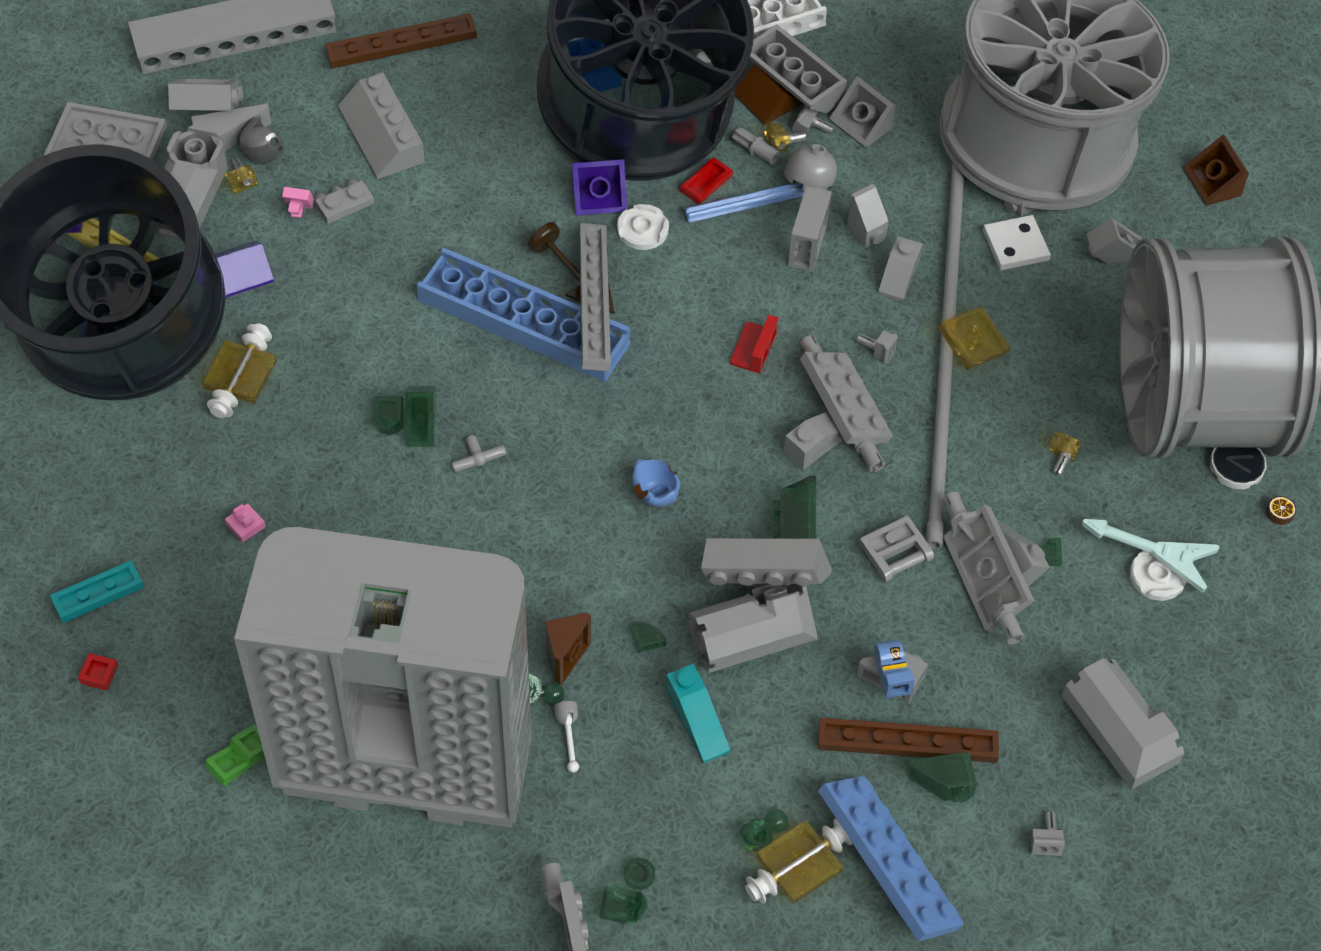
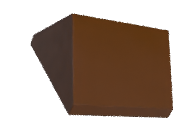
[735,64,804,126]
[1183,134,1249,205]
[545,613,591,688]

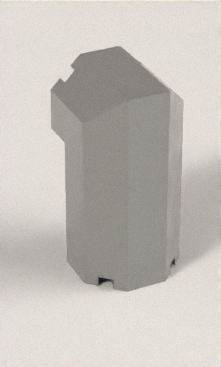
[156,125,228,240]
[689,584,818,673]
[1062,659,1184,790]

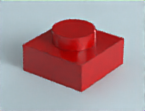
[78,653,118,691]

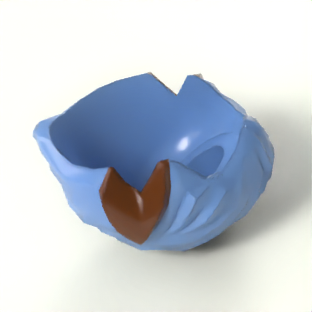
[632,459,681,507]

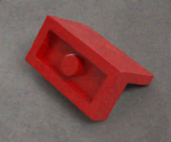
[730,315,779,374]

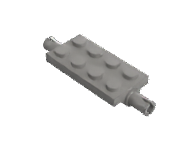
[800,335,893,472]
[942,492,1035,645]
[541,863,592,951]

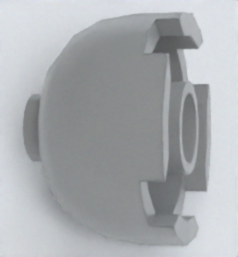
[784,144,837,191]

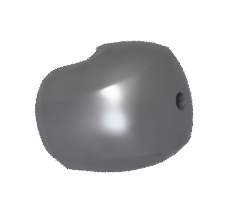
[239,117,284,164]

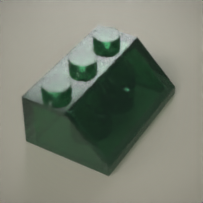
[773,476,816,539]

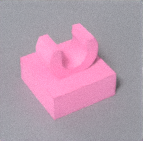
[282,187,314,218]
[225,503,266,543]

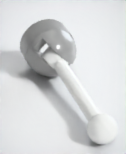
[554,701,579,773]

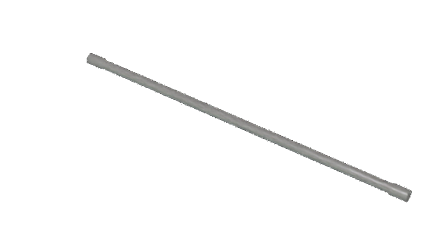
[926,162,964,549]

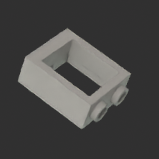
[168,78,243,111]
[788,186,832,272]

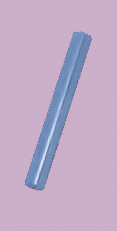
[685,182,805,222]

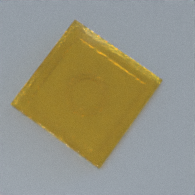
[937,306,1011,370]

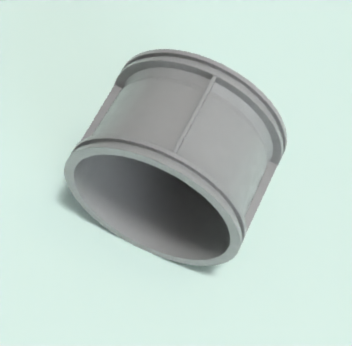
[939,0,1170,210]
[1119,237,1321,459]

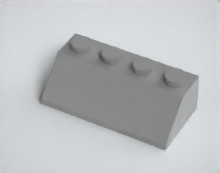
[749,24,847,113]
[338,72,425,179]
[701,538,832,586]

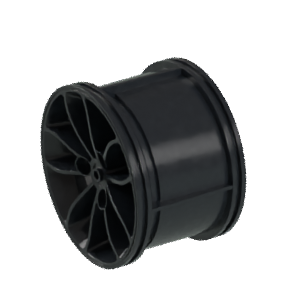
[536,0,754,181]
[0,144,226,401]

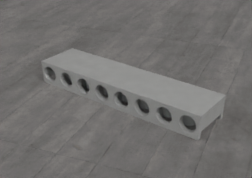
[128,0,336,74]

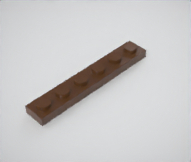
[325,13,477,68]
[818,718,999,763]

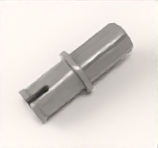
[732,128,780,165]

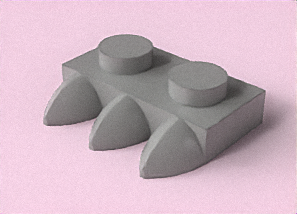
[315,179,375,224]

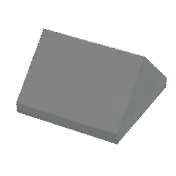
[829,76,896,147]

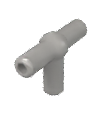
[451,435,507,472]

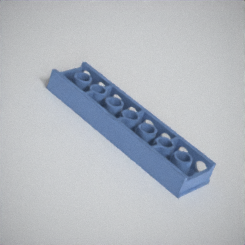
[417,247,631,382]

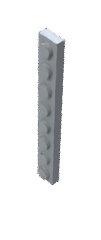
[579,223,611,371]

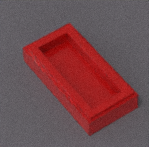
[680,157,733,205]

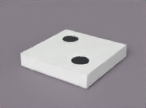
[983,215,1051,271]

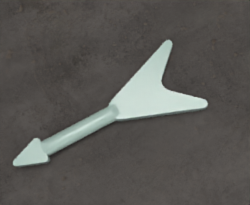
[1082,519,1220,593]

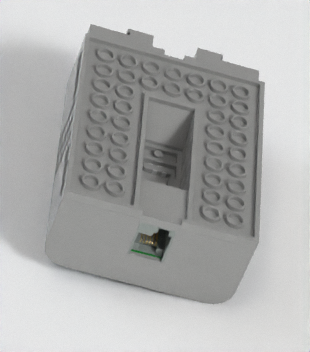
[234,527,532,828]

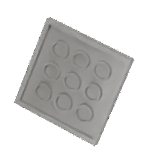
[43,102,167,160]

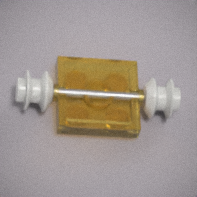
[203,323,277,418]
[745,818,853,904]

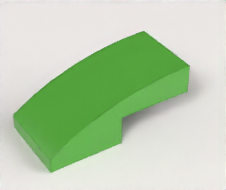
[205,724,264,787]

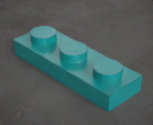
[50,560,144,623]

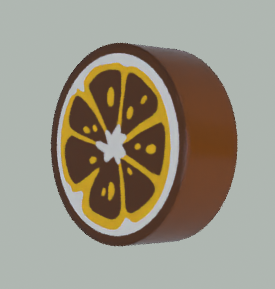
[1266,496,1296,525]

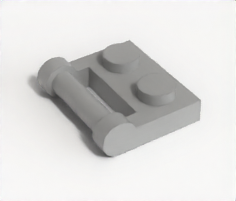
[859,515,934,583]

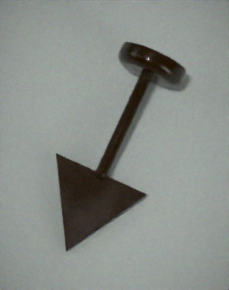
[527,222,615,314]

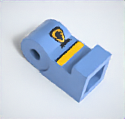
[874,640,915,699]

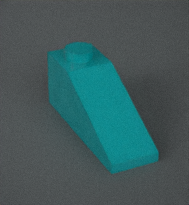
[666,664,731,763]

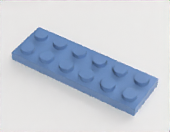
[818,776,964,942]

